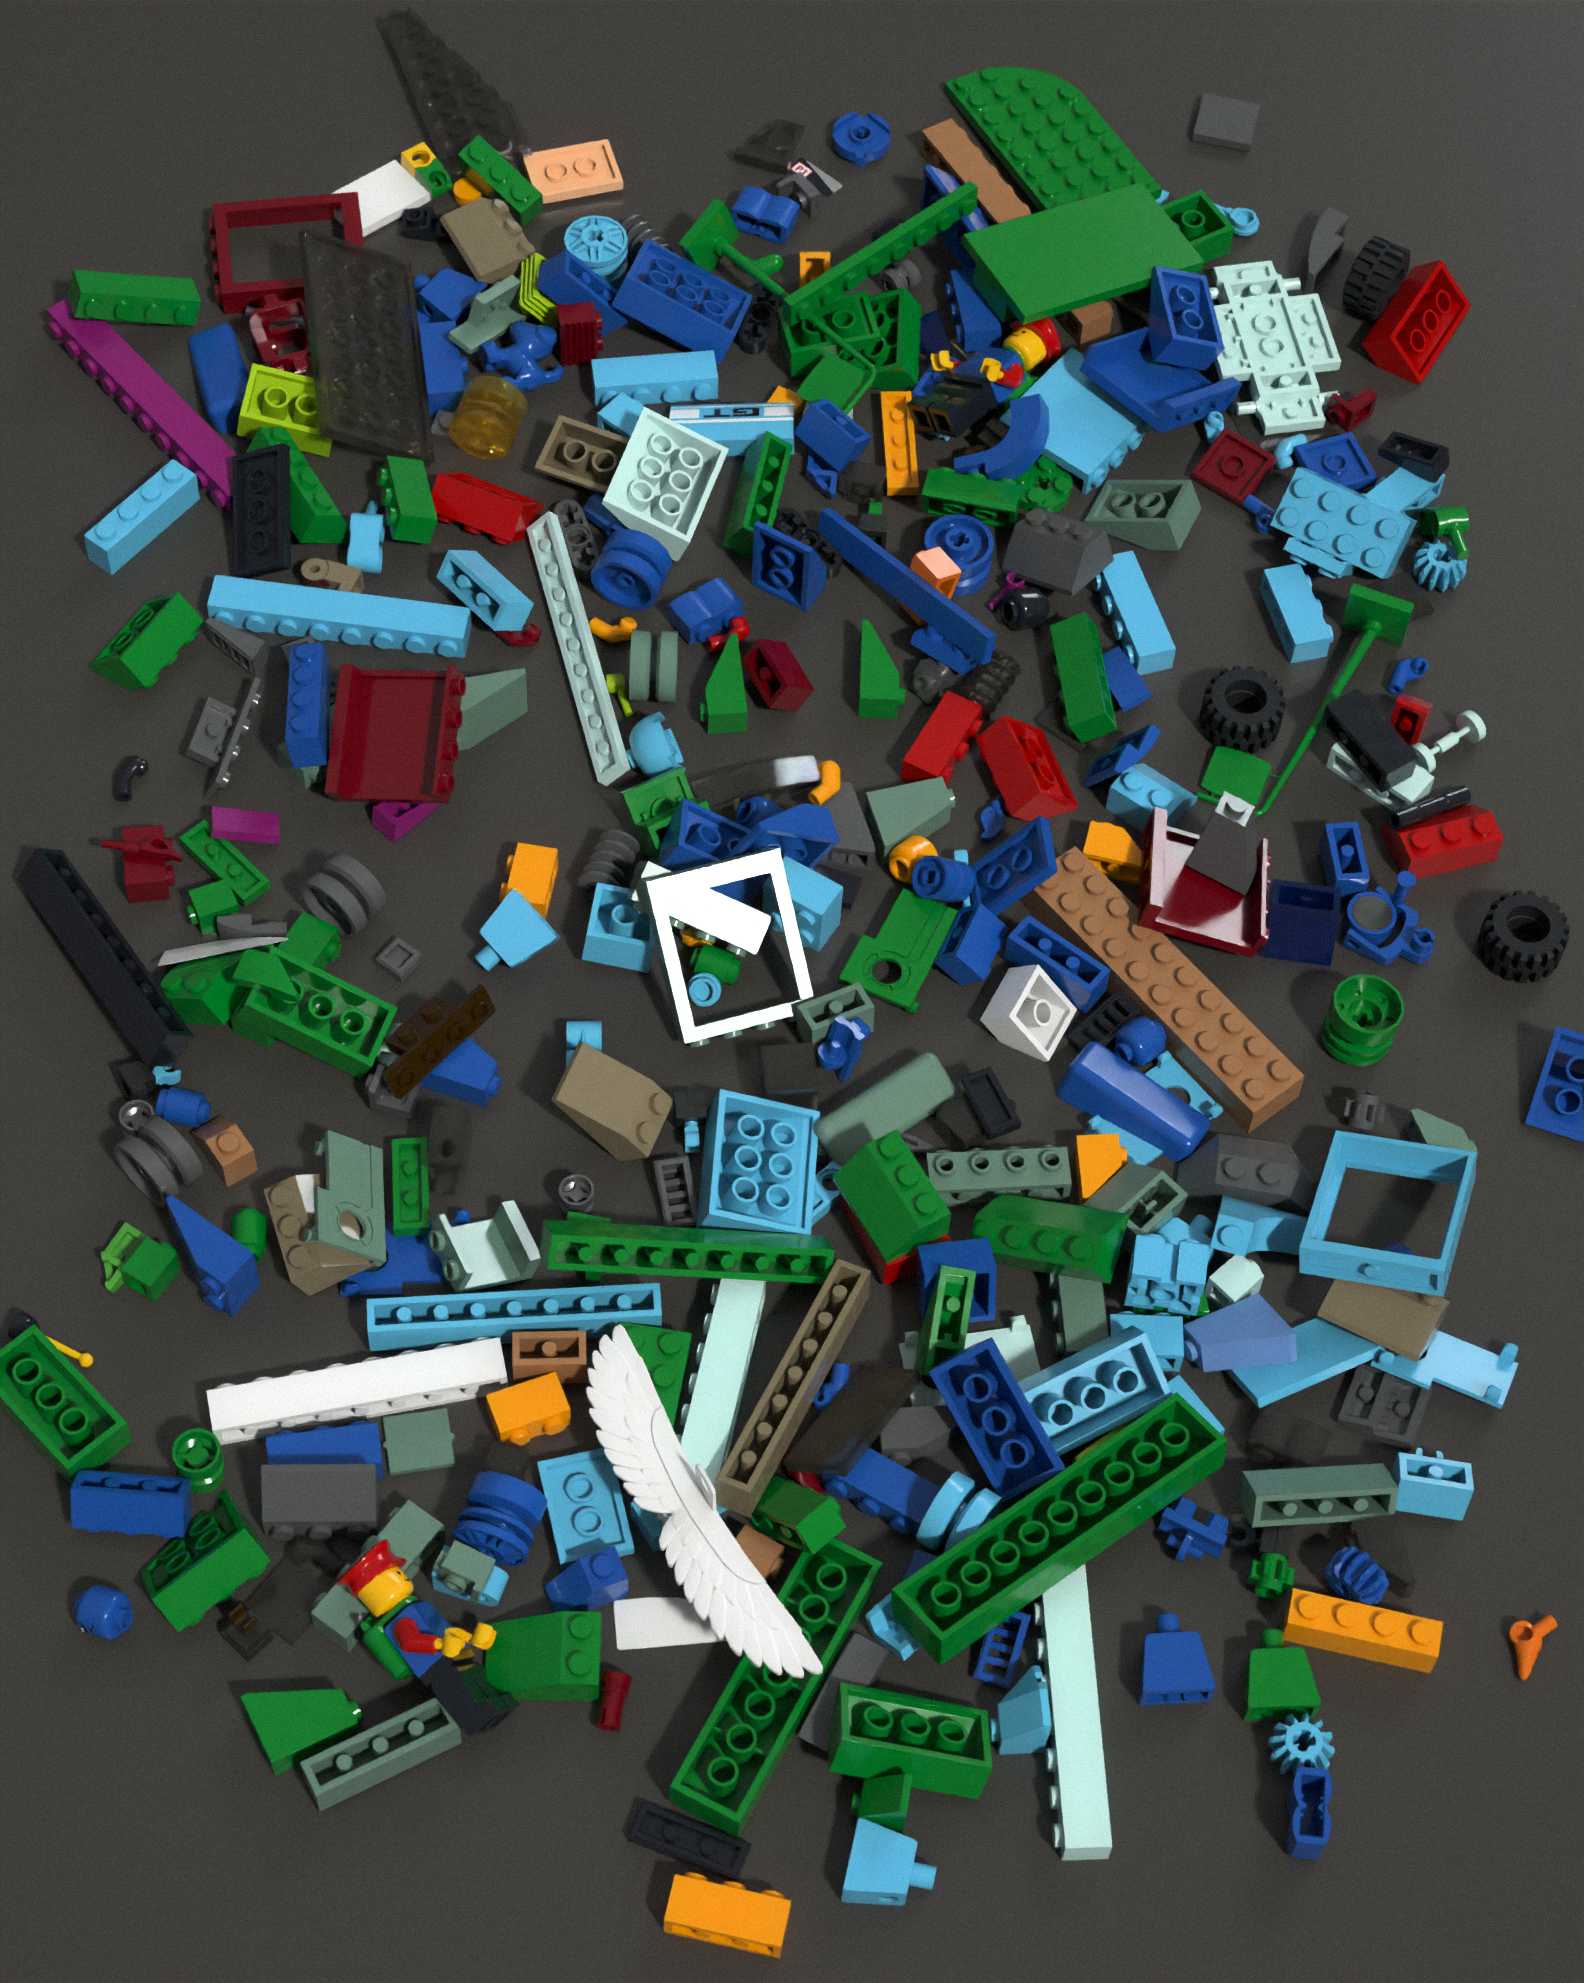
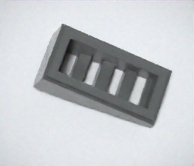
[206,617,268,677]
[651,1156,698,1228]

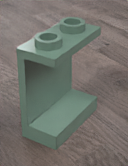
[428,1200,542,1294]

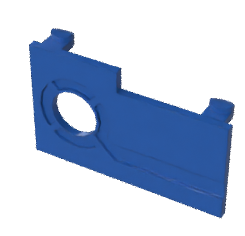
[340,1211,476,1297]

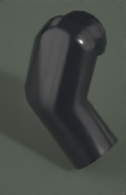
[115,755,149,802]

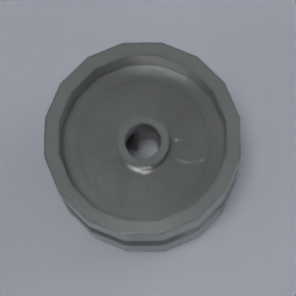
[299,852,387,939]
[113,1115,204,1208]

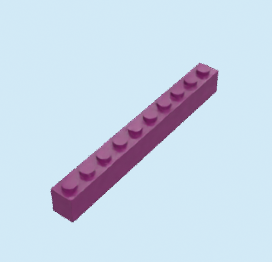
[46,297,237,517]

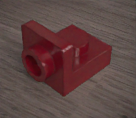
[1326,387,1378,433]

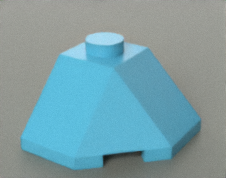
[989,1666,1051,1755]

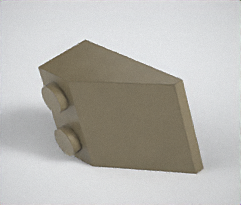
[551,1042,674,1161]

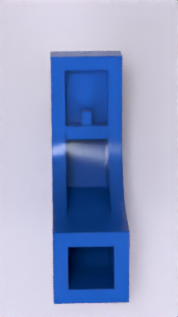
[954,393,1050,481]

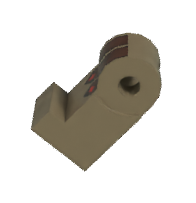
[301,558,365,594]

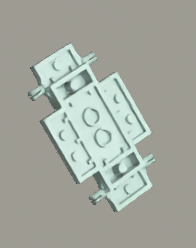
[1209,260,1341,435]

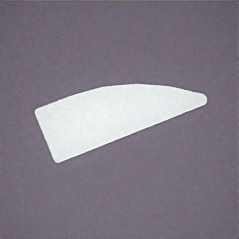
[158,937,289,966]
[613,1597,726,1650]

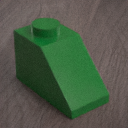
[850,1773,913,1834]

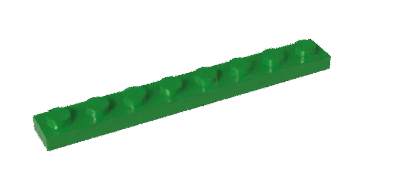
[783,181,978,327]

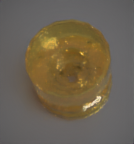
[449,375,528,460]

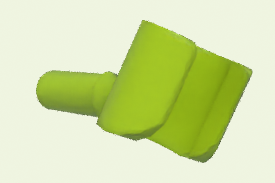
[606,674,633,717]

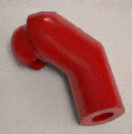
[706,616,750,653]

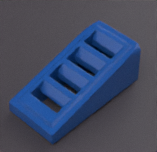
[973,1611,1031,1689]

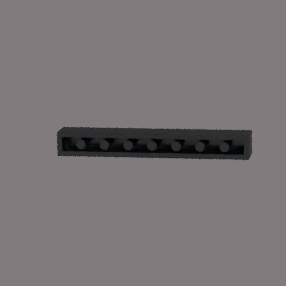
[17,848,194,1067]

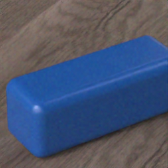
[187,323,249,434]
[1055,1042,1210,1162]

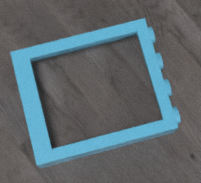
[1299,1130,1477,1297]

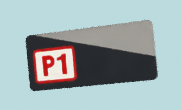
[787,157,843,198]

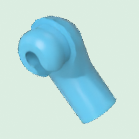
[1204,411,1224,445]
[1272,433,1307,470]

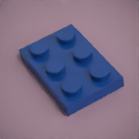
[970,815,1058,916]

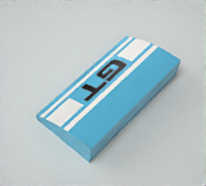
[669,402,795,456]

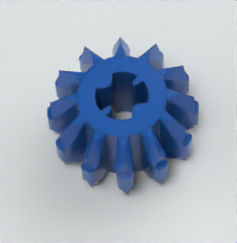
[1323,1546,1390,1606]

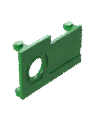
[837,888,958,1015]

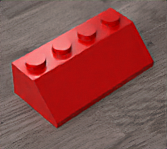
[1362,260,1471,384]

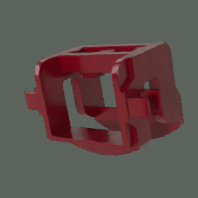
[248,293,338,384]

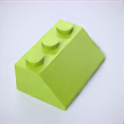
[237,363,345,458]

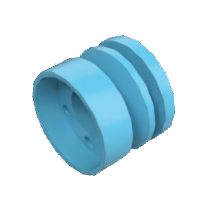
[564,215,628,291]

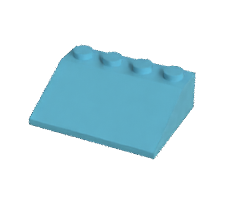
[696,1089,820,1235]

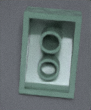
[1084,480,1202,551]
[457,668,528,751]

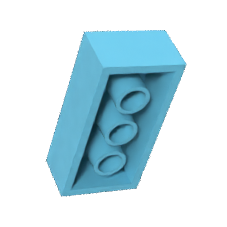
[1270,467,1417,579]
[1018,1325,1173,1456]

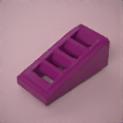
[371,802,442,842]

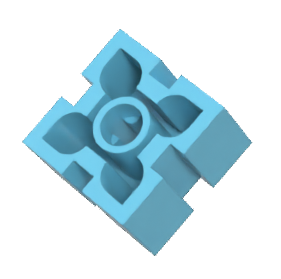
[1124,1234,1209,1316]

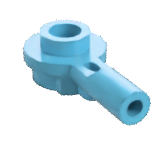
[1214,203,1259,236]

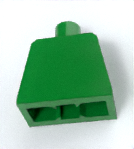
[1242,1629,1321,1721]

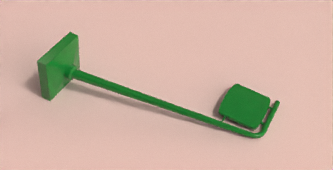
[678,197,877,415]
[1196,583,1415,817]

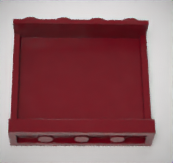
[325,664,466,804]
[1138,806,1271,958]

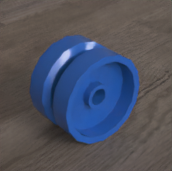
[924,514,994,597]
[591,529,672,610]

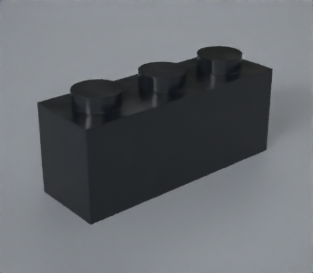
[1321,689,1418,793]

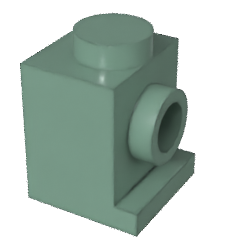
[433,1540,496,1605]

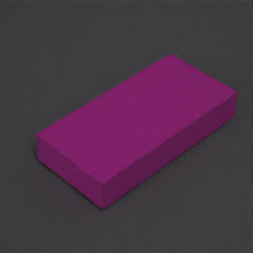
[210,806,280,845]

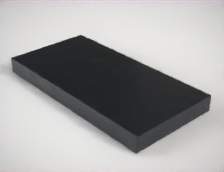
[232,443,291,579]

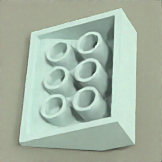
[602,407,729,562]

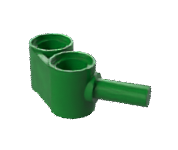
[1419,504,1470,560]

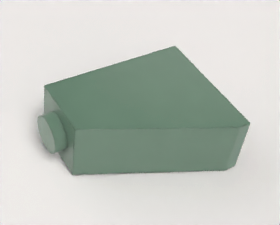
[864,777,955,865]

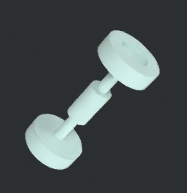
[1412,710,1486,773]

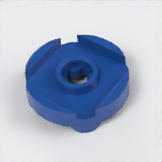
[832,112,891,167]

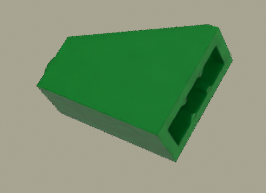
[240,1689,363,1776]

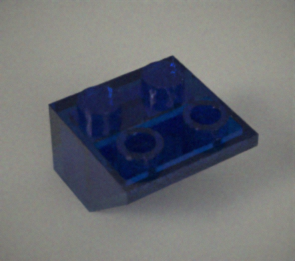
[1263,879,1341,966]

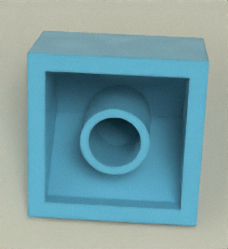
[1106,763,1198,832]

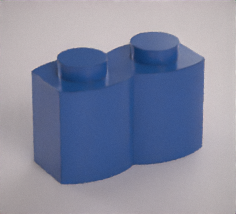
[731,186,800,244]
[668,578,744,644]
[1285,1766,1332,1860]

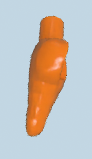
[1509,1614,1558,1681]

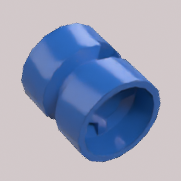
[912,855,974,904]

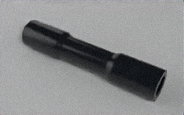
[1387,785,1471,830]

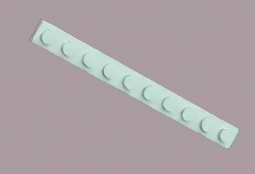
[526,511,631,786]

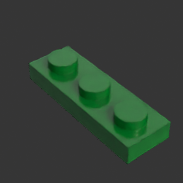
[179,819,271,907]
[392,1137,430,1237]

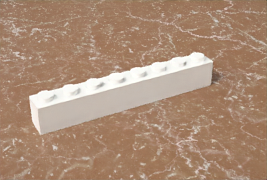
[207,1337,508,1445]

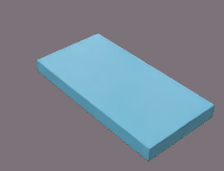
[1225,1317,1385,1408]

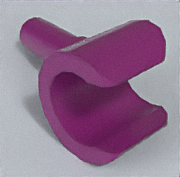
[987,572,1025,611]

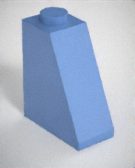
[1183,1293,1298,1372]

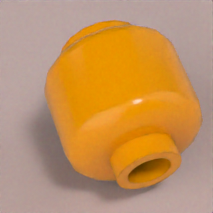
[889,835,938,884]

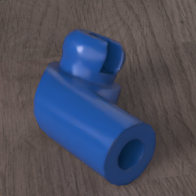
[1242,494,1275,534]
[1387,657,1429,695]
[812,1363,850,1411]

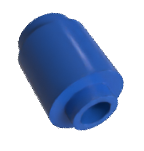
[156,1087,211,1128]

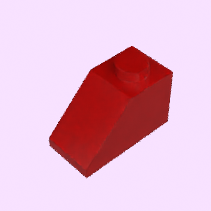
[1390,693,1434,746]

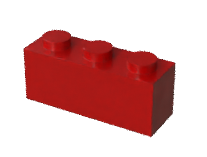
[901,691,984,786]

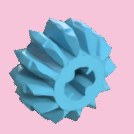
[1412,538,1467,593]
[1268,1713,1335,1777]

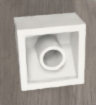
[980,964,1077,1062]

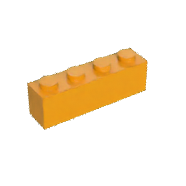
[1282,1588,1443,1674]

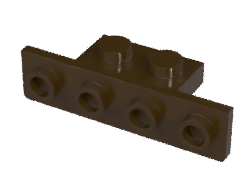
[381,984,496,1099]

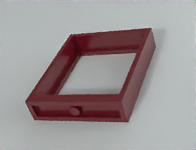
[208,192,370,315]

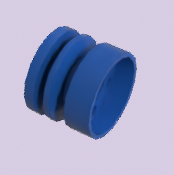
[452,1472,548,1566]

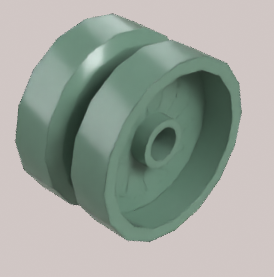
[627,629,678,703]

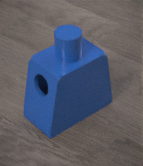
[412,268,488,327]
[1138,1614,1216,1706]

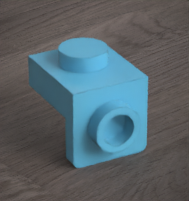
[865,1593,920,1661]

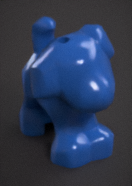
[479,320,564,405]

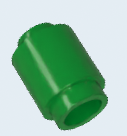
[690,943,743,986]
[230,1208,267,1264]

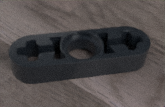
[739,280,784,354]
[772,508,842,579]

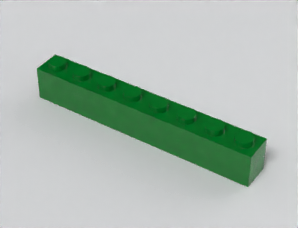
[539,1220,835,1284]

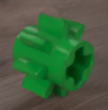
[1247,1553,1296,1599]

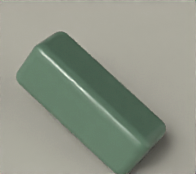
[813,1052,957,1166]

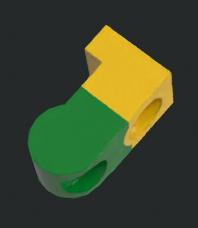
[401,142,453,201]

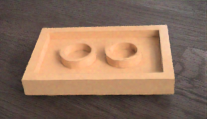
[522,139,623,204]

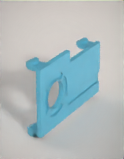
[1083,1050,1224,1170]
[1370,1331,1518,1409]

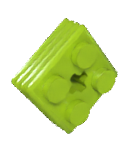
[518,253,558,333]

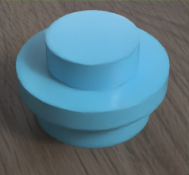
[687,972,722,1007]

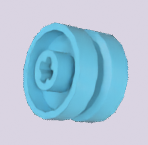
[916,1471,1004,1553]

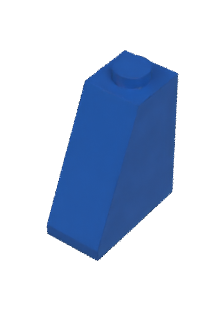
[419,1037,502,1108]

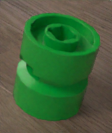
[172,1428,226,1494]

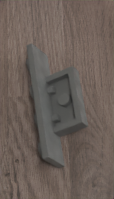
[184,677,261,798]

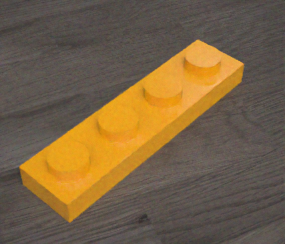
[880,391,919,496]

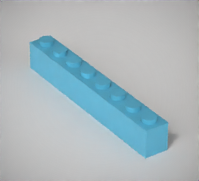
[207,575,472,658]
[367,1283,662,1351]

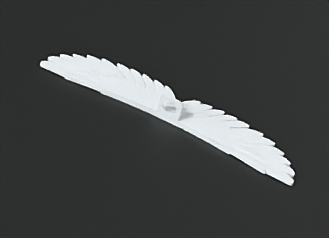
[586,1324,823,1678]

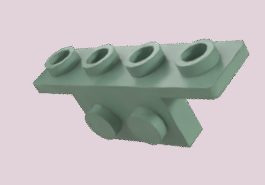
[448,275,533,354]

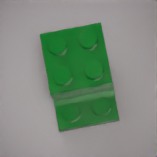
[619,767,711,863]

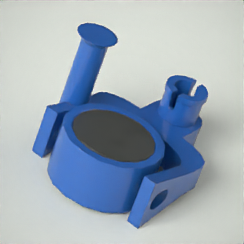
[1342,871,1435,965]

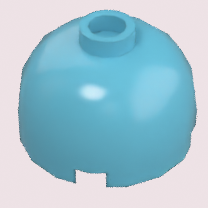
[626,711,686,778]

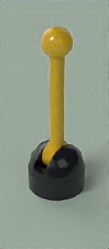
[8,1311,93,1368]

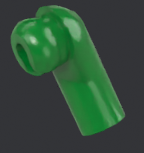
[737,253,784,276]

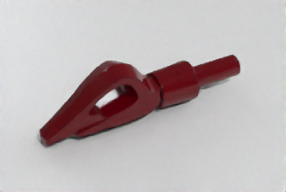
[102,837,182,862]

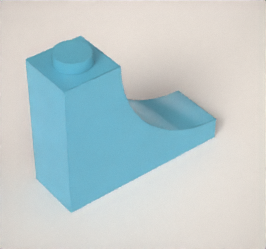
[1210,1195,1308,1257]

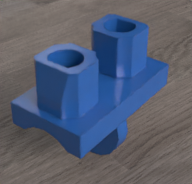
[816,1015,871,1082]
[1158,1496,1229,1563]

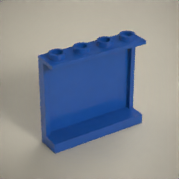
[1079,326,1242,434]

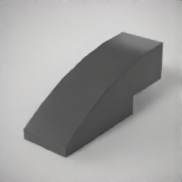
[1303,206,1349,295]
[798,1633,890,1752]

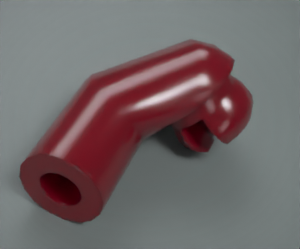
[492,623,541,647]

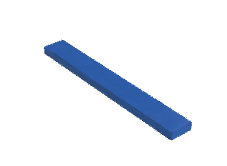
[817,508,996,665]

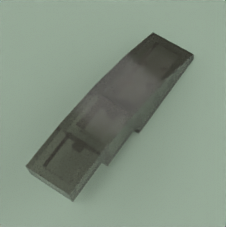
[690,755,821,812]

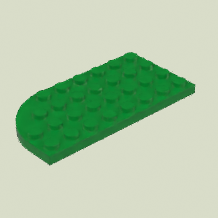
[944,67,1162,211]

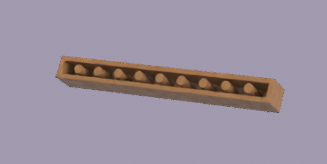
[920,118,1113,346]

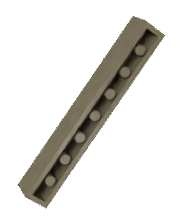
[716,1259,871,1518]

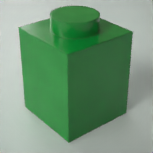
[185,878,240,936]
[121,1237,180,1303]

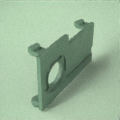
[304,1130,386,1267]

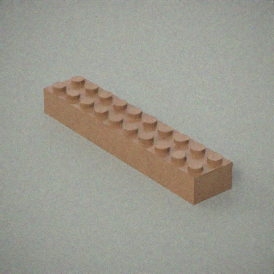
[1021,846,1305,1133]

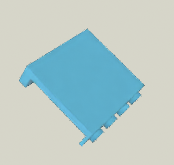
[998,347,1155,495]

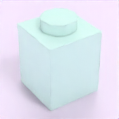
[1205,1254,1265,1309]

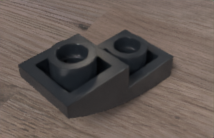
[400,206,454,243]

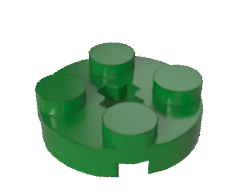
[1014,456,1073,513]

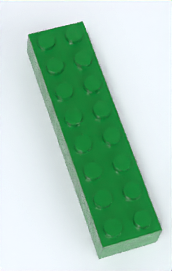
[669,1538,883,1838]

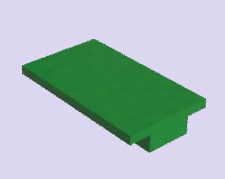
[961,182,1205,325]

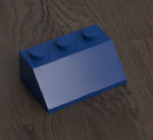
[658,798,767,906]

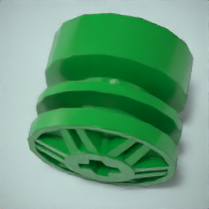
[1321,974,1404,1067]

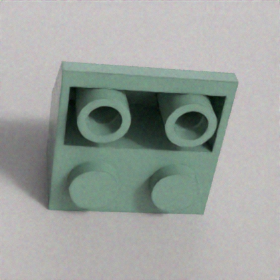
[1082,1162,1189,1254]

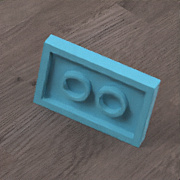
[537,1448,634,1569]

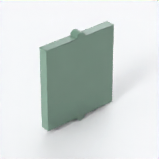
[383,1408,455,1476]

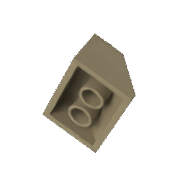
[440,197,535,289]
[534,414,629,494]
[264,1173,373,1296]
[1317,1279,1450,1362]

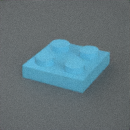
[1284,537,1356,579]

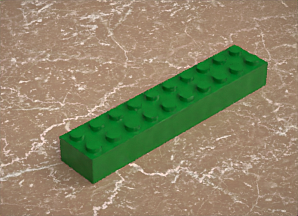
[891,1392,1228,1666]

